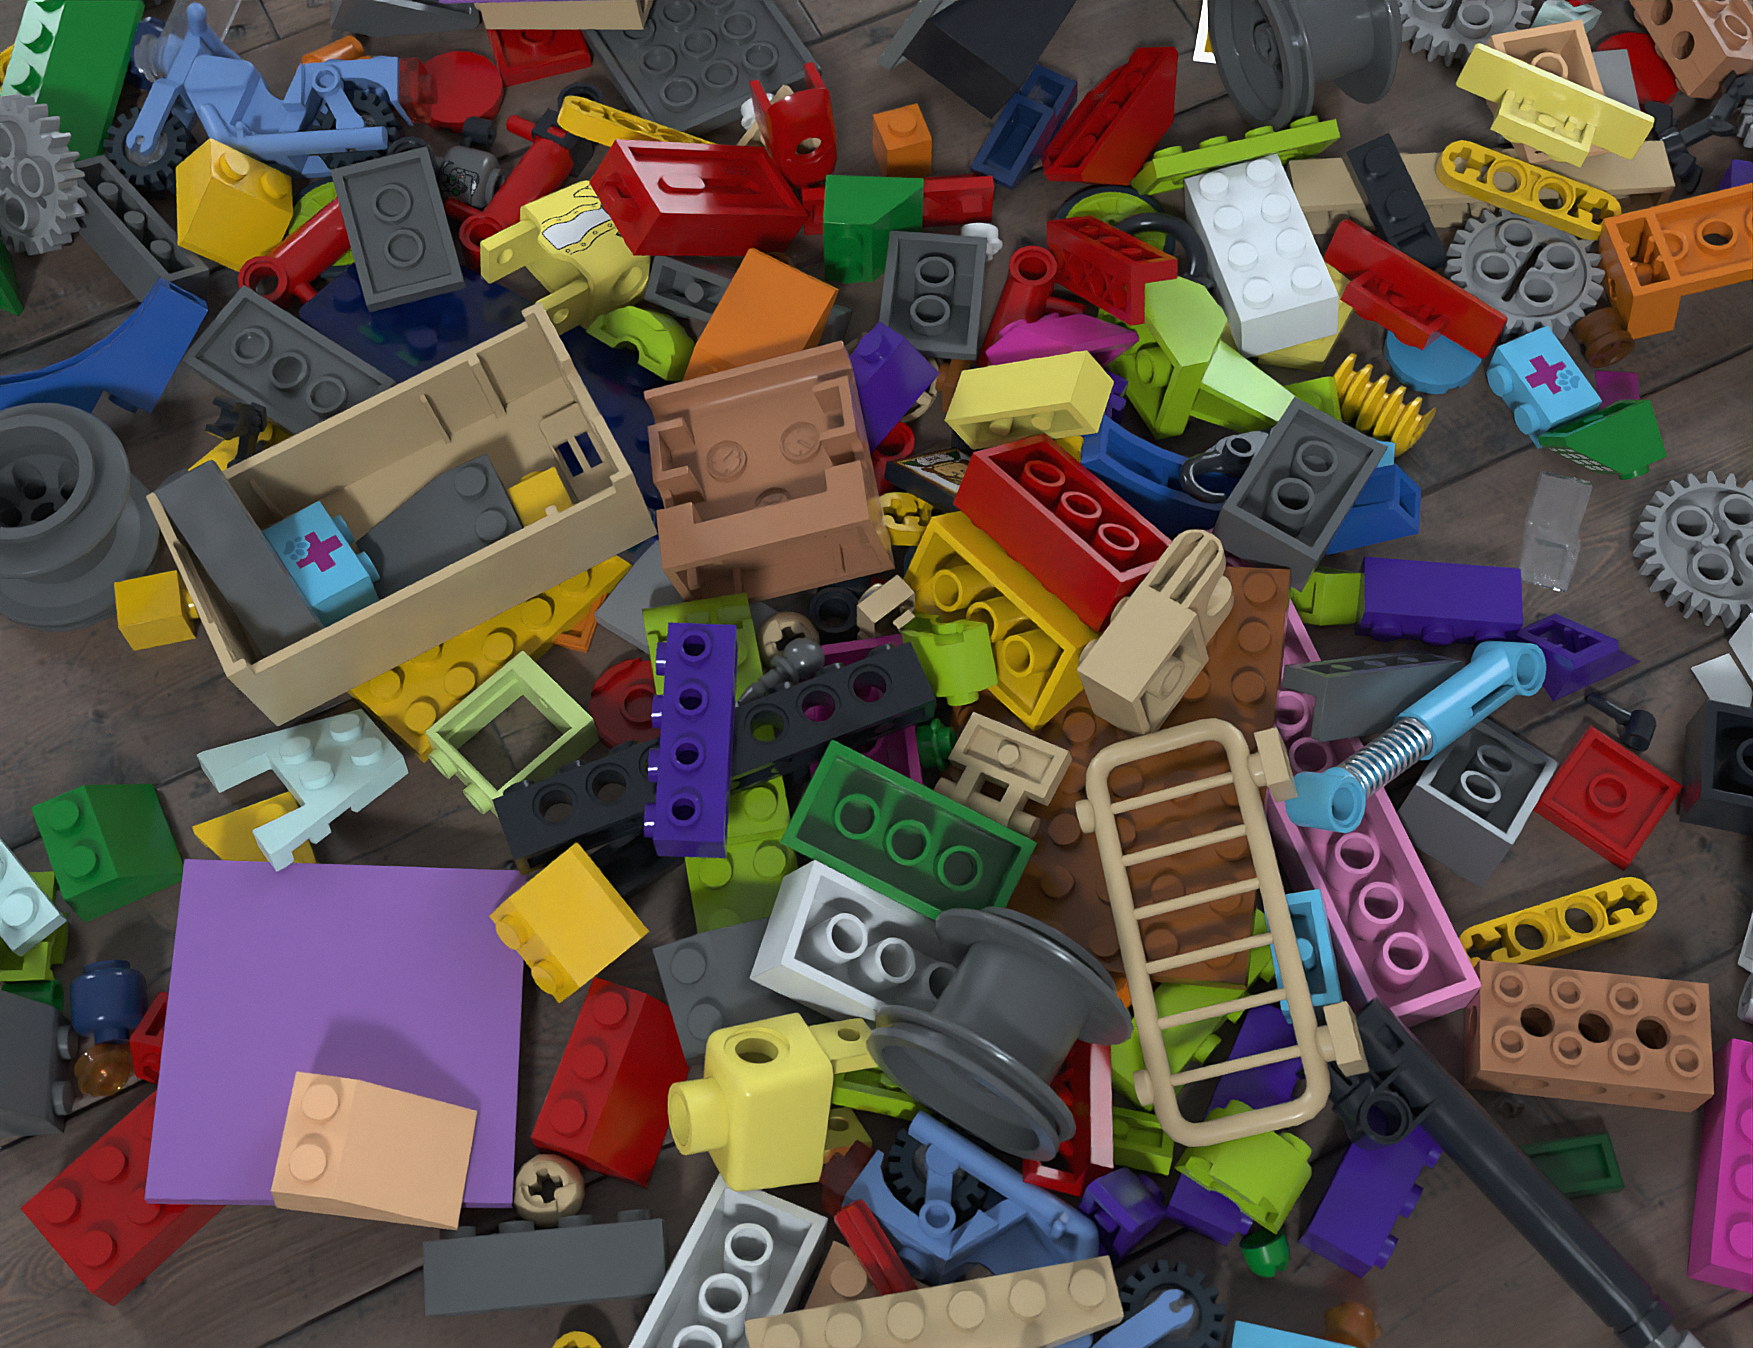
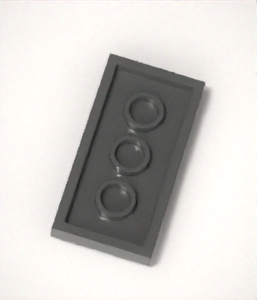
[181,285,397,436]

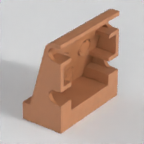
[644,340,895,604]

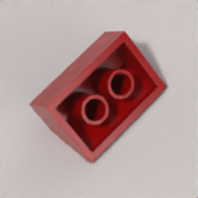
[531,977,692,1189]

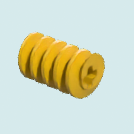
[1333,353,1436,457]

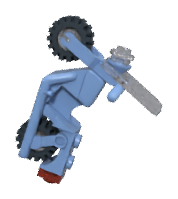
[103,0,438,200]
[819,1110,1226,1348]

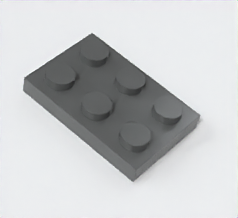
[330,146,466,312]

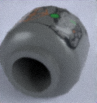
[436,145,506,211]

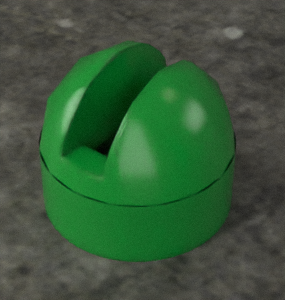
[1239,1228,1291,1278]

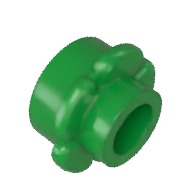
[916,718,957,771]

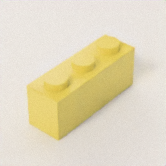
[944,350,1114,450]

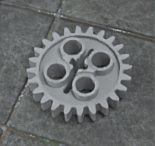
[1397,0,1535,67]
[0,94,87,255]
[1443,208,1605,342]
[1633,471,1753,628]

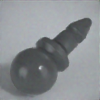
[738,638,825,704]

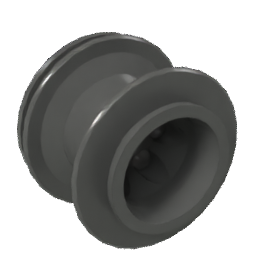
[1208,0,1402,132]
[0,403,161,632]
[866,907,1134,1161]

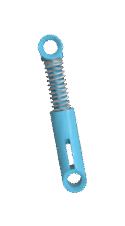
[1285,640,1546,833]

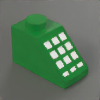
[1537,400,1667,480]

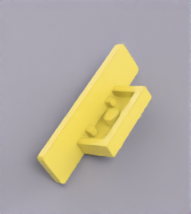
[1456,43,1655,168]

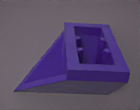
[1513,613,1640,702]

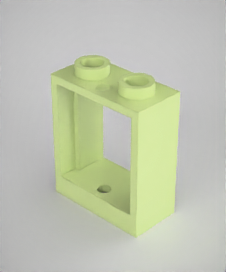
[425,650,599,817]

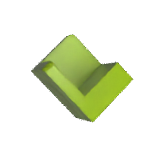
[1290,566,1361,626]

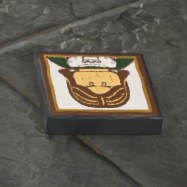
[884,447,972,513]

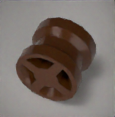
[1572,307,1636,368]

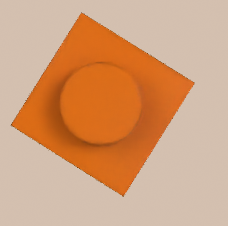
[873,103,932,178]

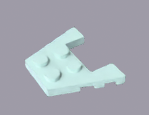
[197,709,409,872]

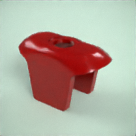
[749,62,838,188]

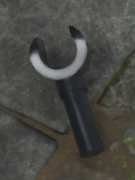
[459,117,496,148]
[1586,692,1657,751]

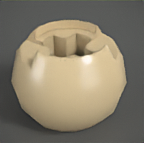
[756,611,821,671]
[512,1154,585,1228]

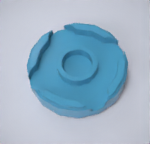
[1383,330,1482,395]

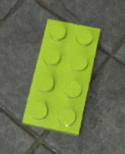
[1131,116,1340,196]

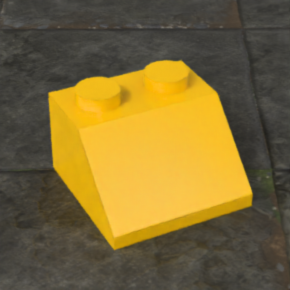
[176,138,293,281]
[489,843,649,1003]

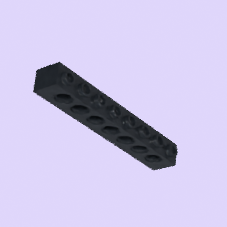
[492,641,936,875]

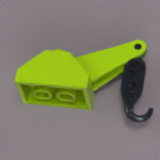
[1096,276,1299,504]

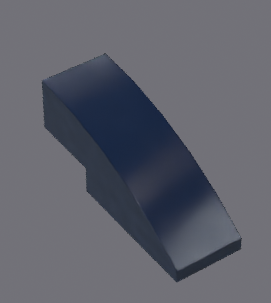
[970,64,1077,190]

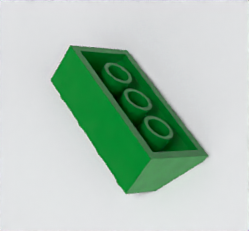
[0,0,145,162]

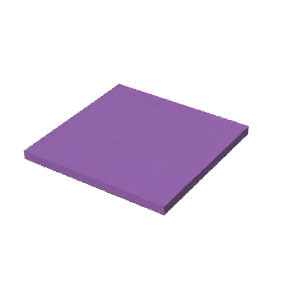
[145,859,528,1208]

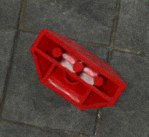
[1041,46,1178,186]

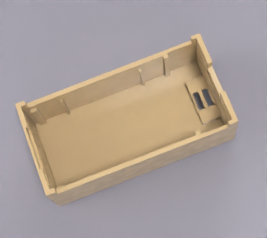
[146,302,658,727]

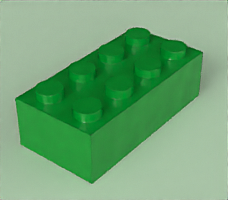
[779,740,1037,921]

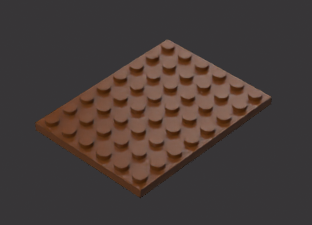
[941,567,1292,991]

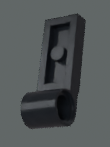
[1342,133,1446,271]

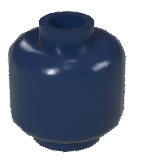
[69,960,149,1047]

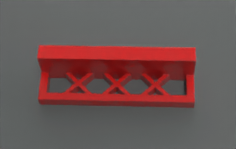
[800,174,994,236]
[1047,215,1178,326]
[1023,1040,1113,1197]

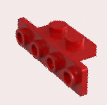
[1323,219,1508,359]

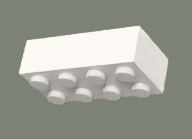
[1184,154,1339,358]
[749,860,959,1032]
[629,1173,828,1348]

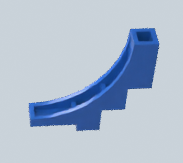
[0,277,208,414]
[1081,415,1421,556]

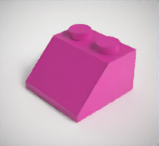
[985,313,1140,368]

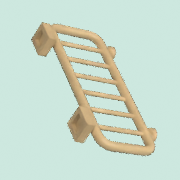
[1076,718,1369,1147]

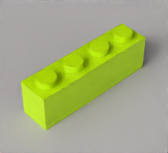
[1111,908,1276,1114]

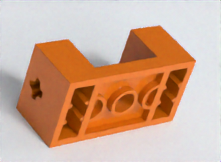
[1597,183,1753,339]

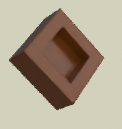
[935,359,975,413]

